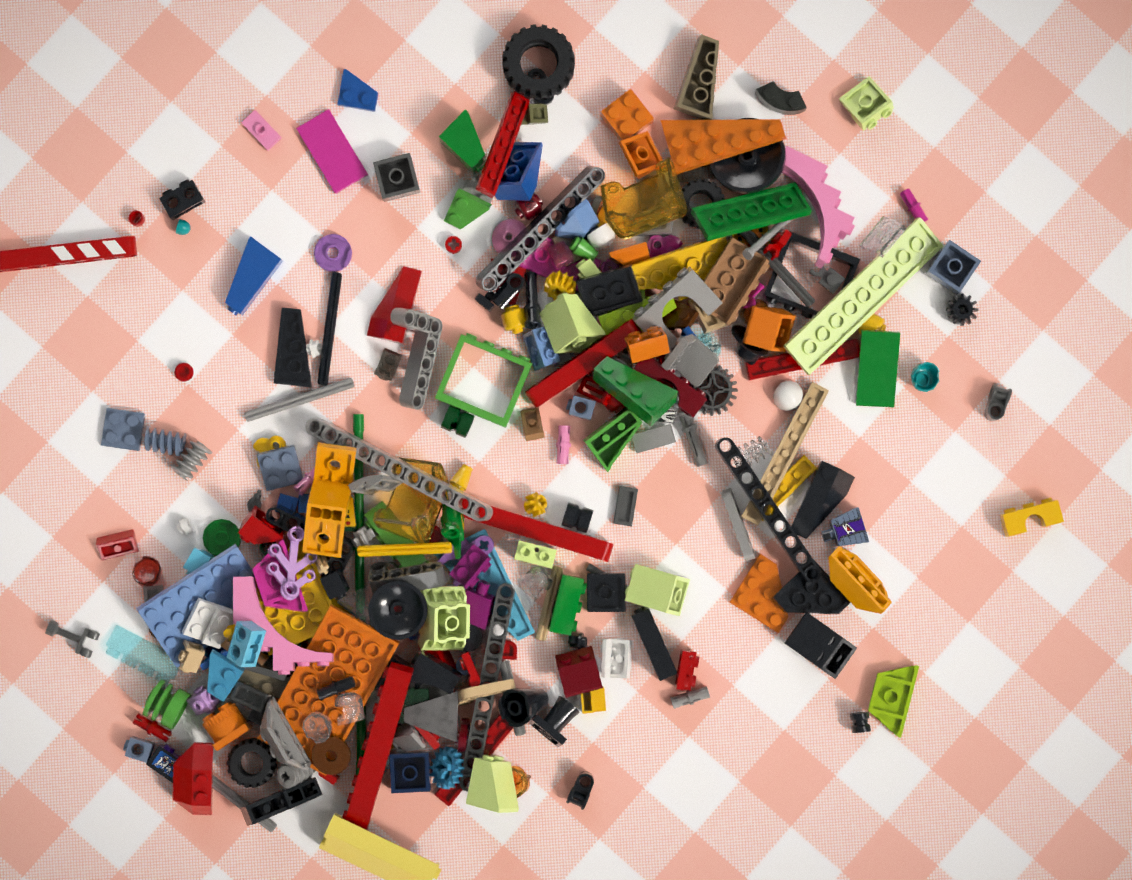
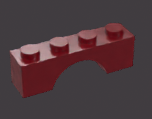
[634,357,707,419]

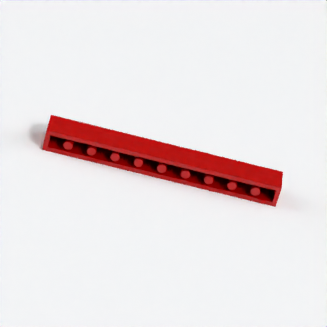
[342,662,414,830]

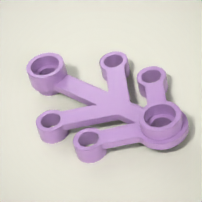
[266,526,317,600]

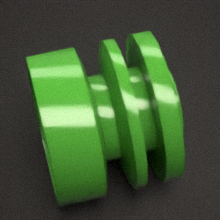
[142,679,191,730]

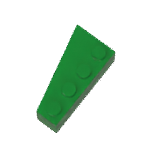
[593,357,678,427]

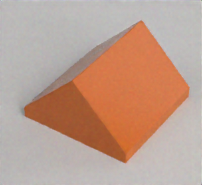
[618,131,665,179]

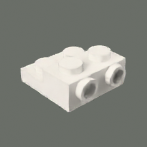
[182,598,233,649]

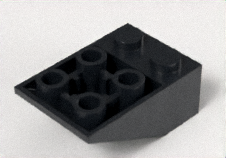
[784,612,857,679]

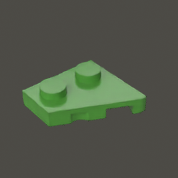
[444,188,492,230]

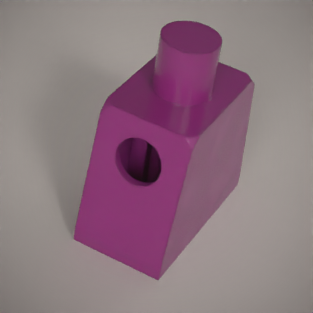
[465,580,495,630]

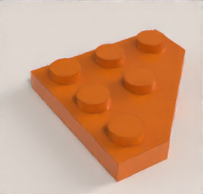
[729,554,789,633]

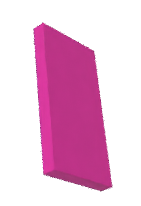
[296,109,368,194]
[519,237,602,292]

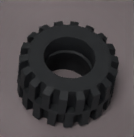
[676,178,725,229]
[226,738,277,788]

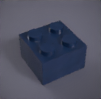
[389,751,431,794]

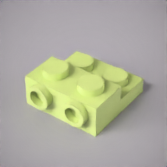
[839,76,894,131]

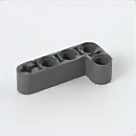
[368,561,447,594]

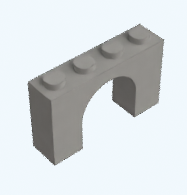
[633,266,723,355]

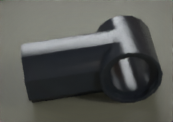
[490,273,524,310]

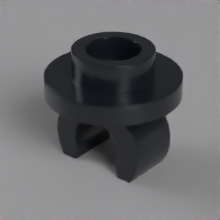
[568,632,587,649]

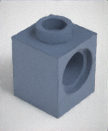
[566,396,596,421]
[123,736,155,763]

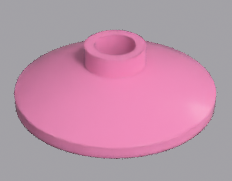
[492,219,530,257]

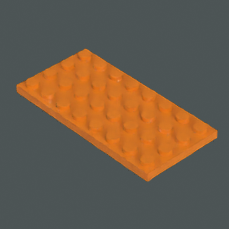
[258,604,400,776]

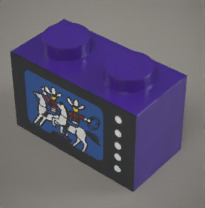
[146,743,180,783]

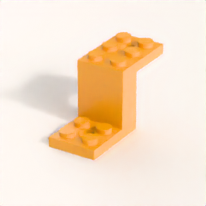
[302,442,357,558]

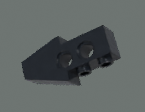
[240,777,323,826]

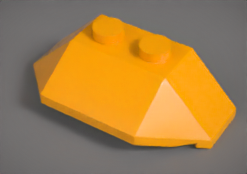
[828,546,892,614]

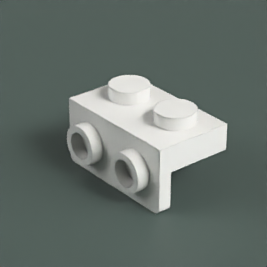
[600,639,632,679]

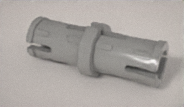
[670,686,711,709]

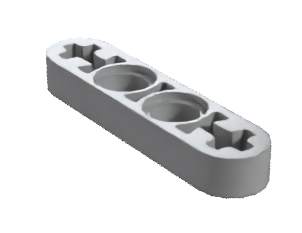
[721,488,756,561]

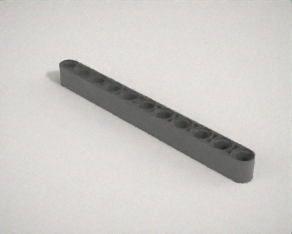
[460,583,515,792]

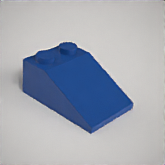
[495,142,543,201]

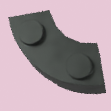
[755,81,807,115]

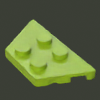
[868,665,919,738]

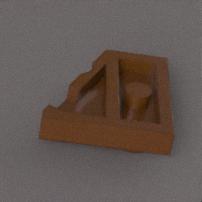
[662,299,699,330]

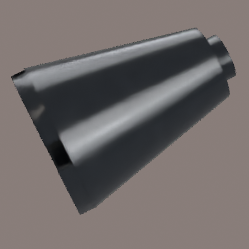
[498,688,549,727]

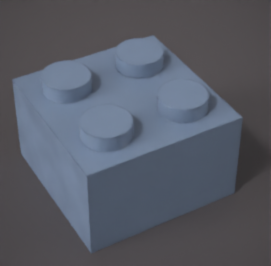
[925,240,981,295]

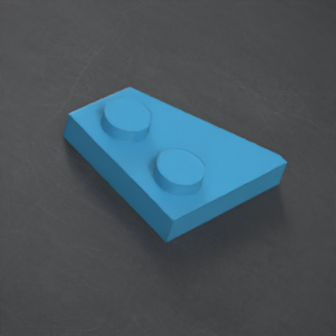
[207,649,245,702]

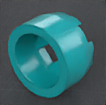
[176,219,191,235]

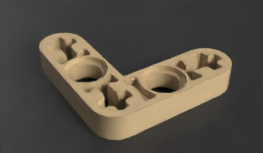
[458,679,516,706]

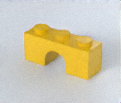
[999,497,1064,537]

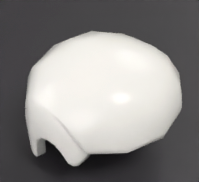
[587,222,616,249]
[773,380,803,411]

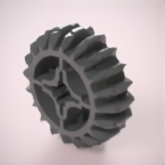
[690,365,738,416]

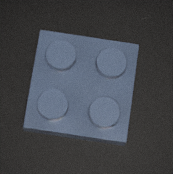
[101,408,146,451]
[257,445,303,491]

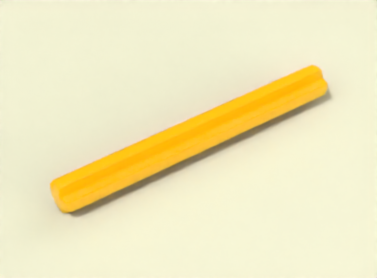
[357,542,453,557]

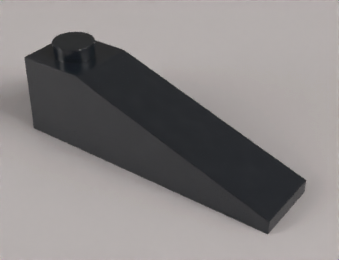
[791,461,855,539]

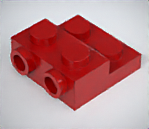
[674,649,700,691]

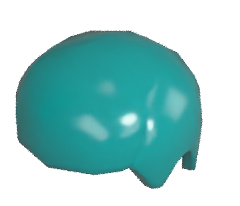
[911,362,940,392]

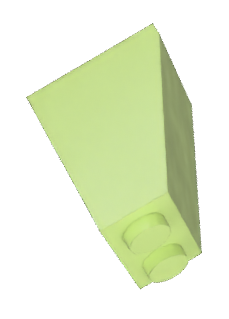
[539,293,606,353]
[625,564,690,616]
[466,755,519,813]

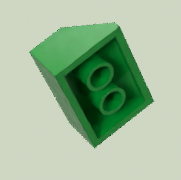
[548,573,587,636]

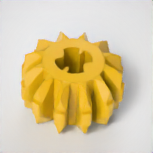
[544,270,576,301]

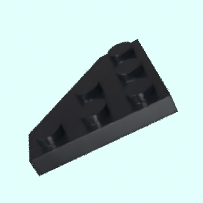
[771,559,850,615]

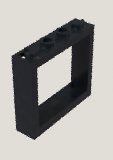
[762,231,860,319]

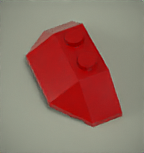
[173,742,214,815]

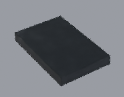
[576,264,643,315]

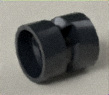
[561,502,594,533]

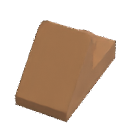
[520,407,545,441]

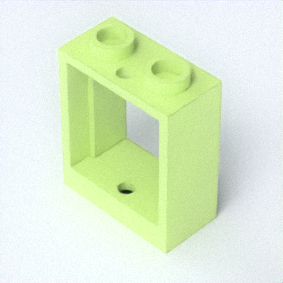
[514,540,557,569]

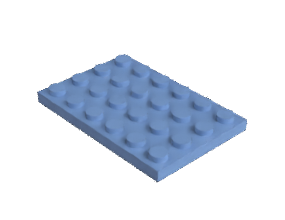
[136,544,254,668]

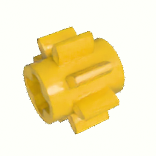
[524,492,547,517]

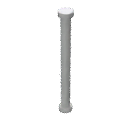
[742,220,791,260]

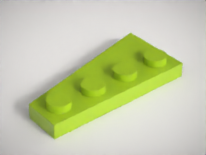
[598,293,677,336]

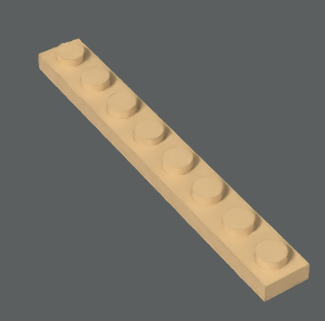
[741,382,829,526]

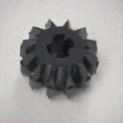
[945,293,979,326]

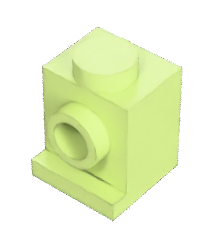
[576,259,601,279]

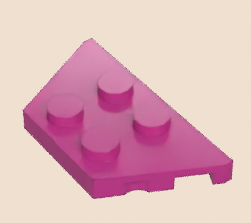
[252,540,308,612]

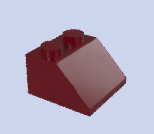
[555,646,603,698]

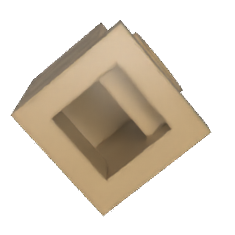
[178,640,205,673]

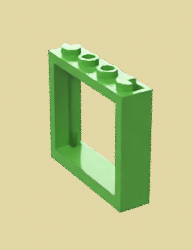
[435,333,532,428]

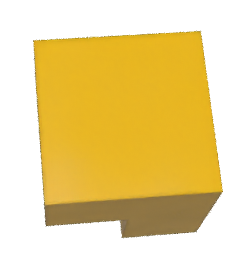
[581,686,606,714]

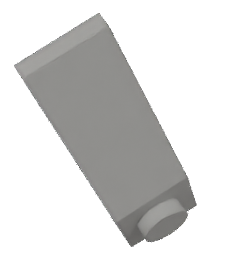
[392,722,426,752]

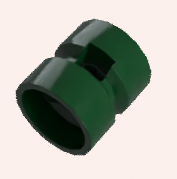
[440,405,475,438]

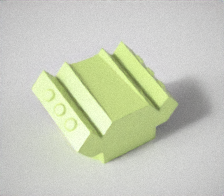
[418,586,470,650]

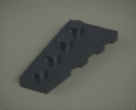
[273,307,312,388]

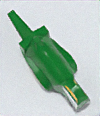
[440,490,464,559]

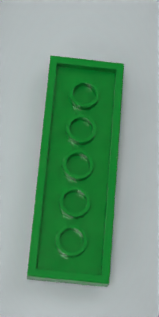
[691,182,812,241]

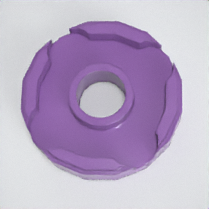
[314,234,353,272]

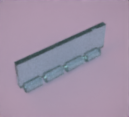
[105,624,180,685]

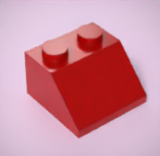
[238,505,285,544]

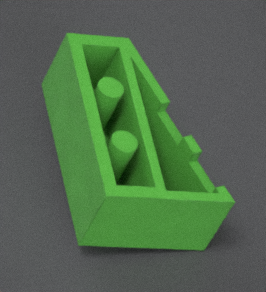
[583,407,643,472]

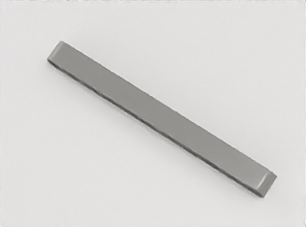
[305,418,493,521]

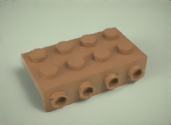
[691,236,770,326]

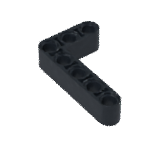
[266,504,355,577]

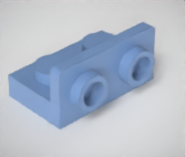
[522,327,560,371]

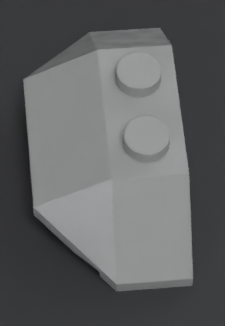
[260,696,312,770]

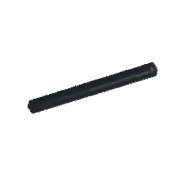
[317,272,342,386]

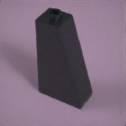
[631,606,678,681]

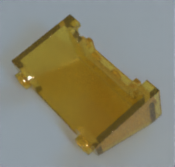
[600,158,688,239]
[373,457,449,543]

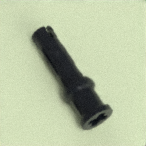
[524,272,542,329]

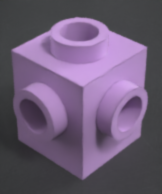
[187,685,221,716]

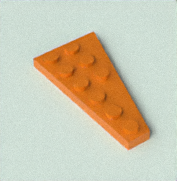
[661,119,787,174]

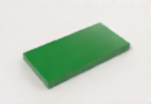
[855,330,901,408]

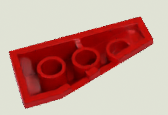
[366,266,422,345]

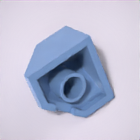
[555,199,600,239]

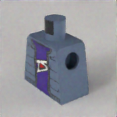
[821,507,870,546]

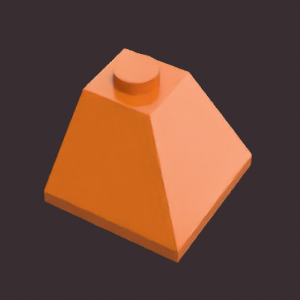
[608,242,650,267]

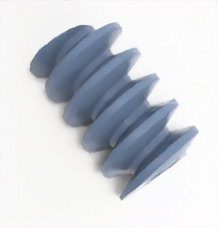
[144,427,187,456]

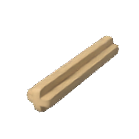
[315,555,329,574]

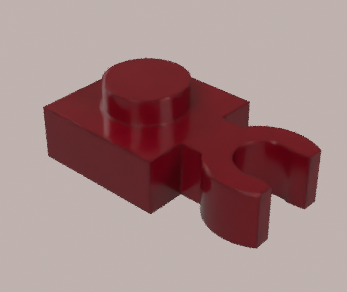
[455,718,470,752]

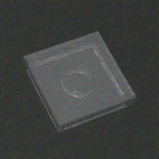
[859,216,906,258]

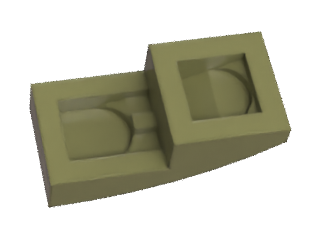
[521,104,549,125]

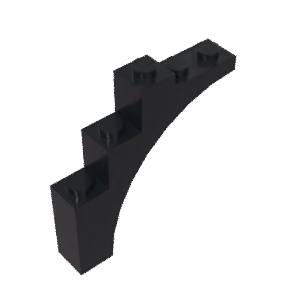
[373,650,463,694]

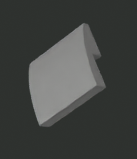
[348,475,402,496]

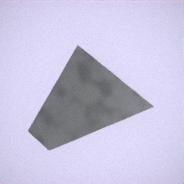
[404,691,458,742]

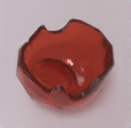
[132,556,162,587]

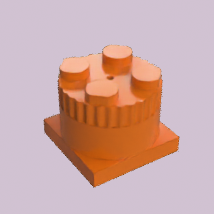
[202,701,253,751]

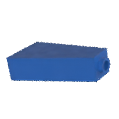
[225,236,283,316]

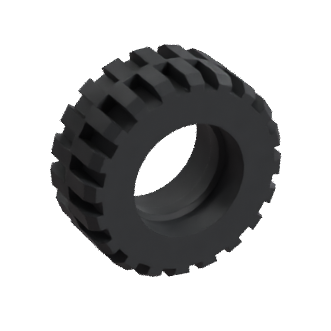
[502,24,575,101]

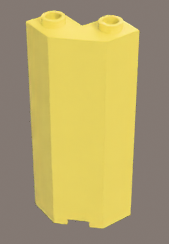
[319,813,442,880]

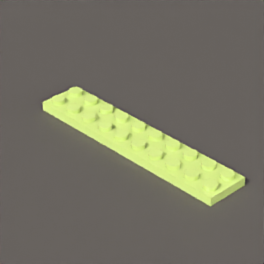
[783,217,943,375]

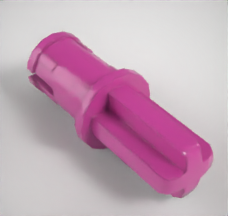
[900,188,929,222]

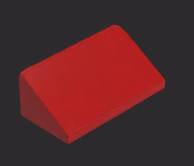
[96,529,139,561]

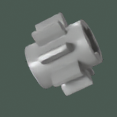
[351,526,376,548]

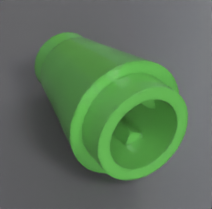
[569,236,598,261]

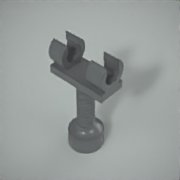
[45,620,100,658]

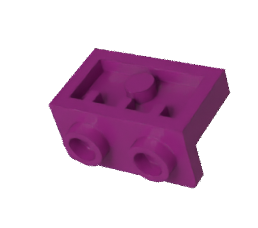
[449,544,492,589]

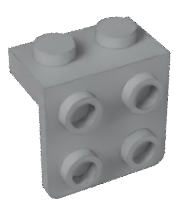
[661,334,719,387]

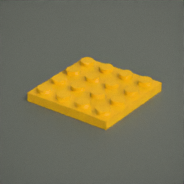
[254,555,333,656]

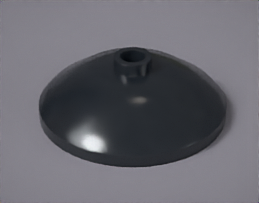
[368,581,427,640]

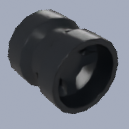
[850,711,871,733]

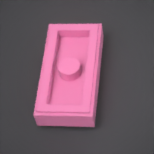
[241,110,282,151]

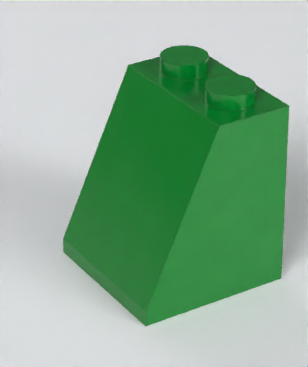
[439,109,486,174]

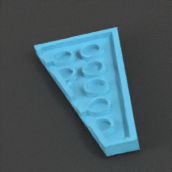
[434,529,535,641]

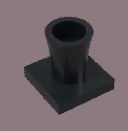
[529,696,580,748]

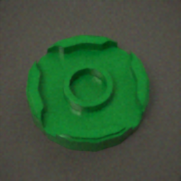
[202,519,241,556]

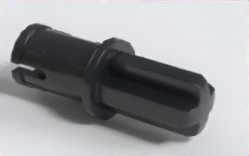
[317,676,356,701]

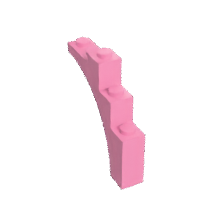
[782,146,855,269]
[233,576,334,675]

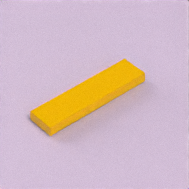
[761,455,817,522]

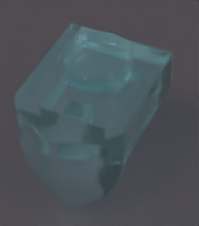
[697,331,721,358]

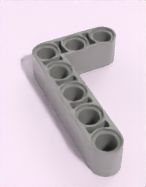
[390,307,443,410]

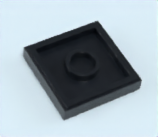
[587,573,626,612]

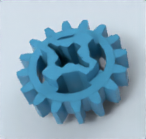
[430,746,465,789]

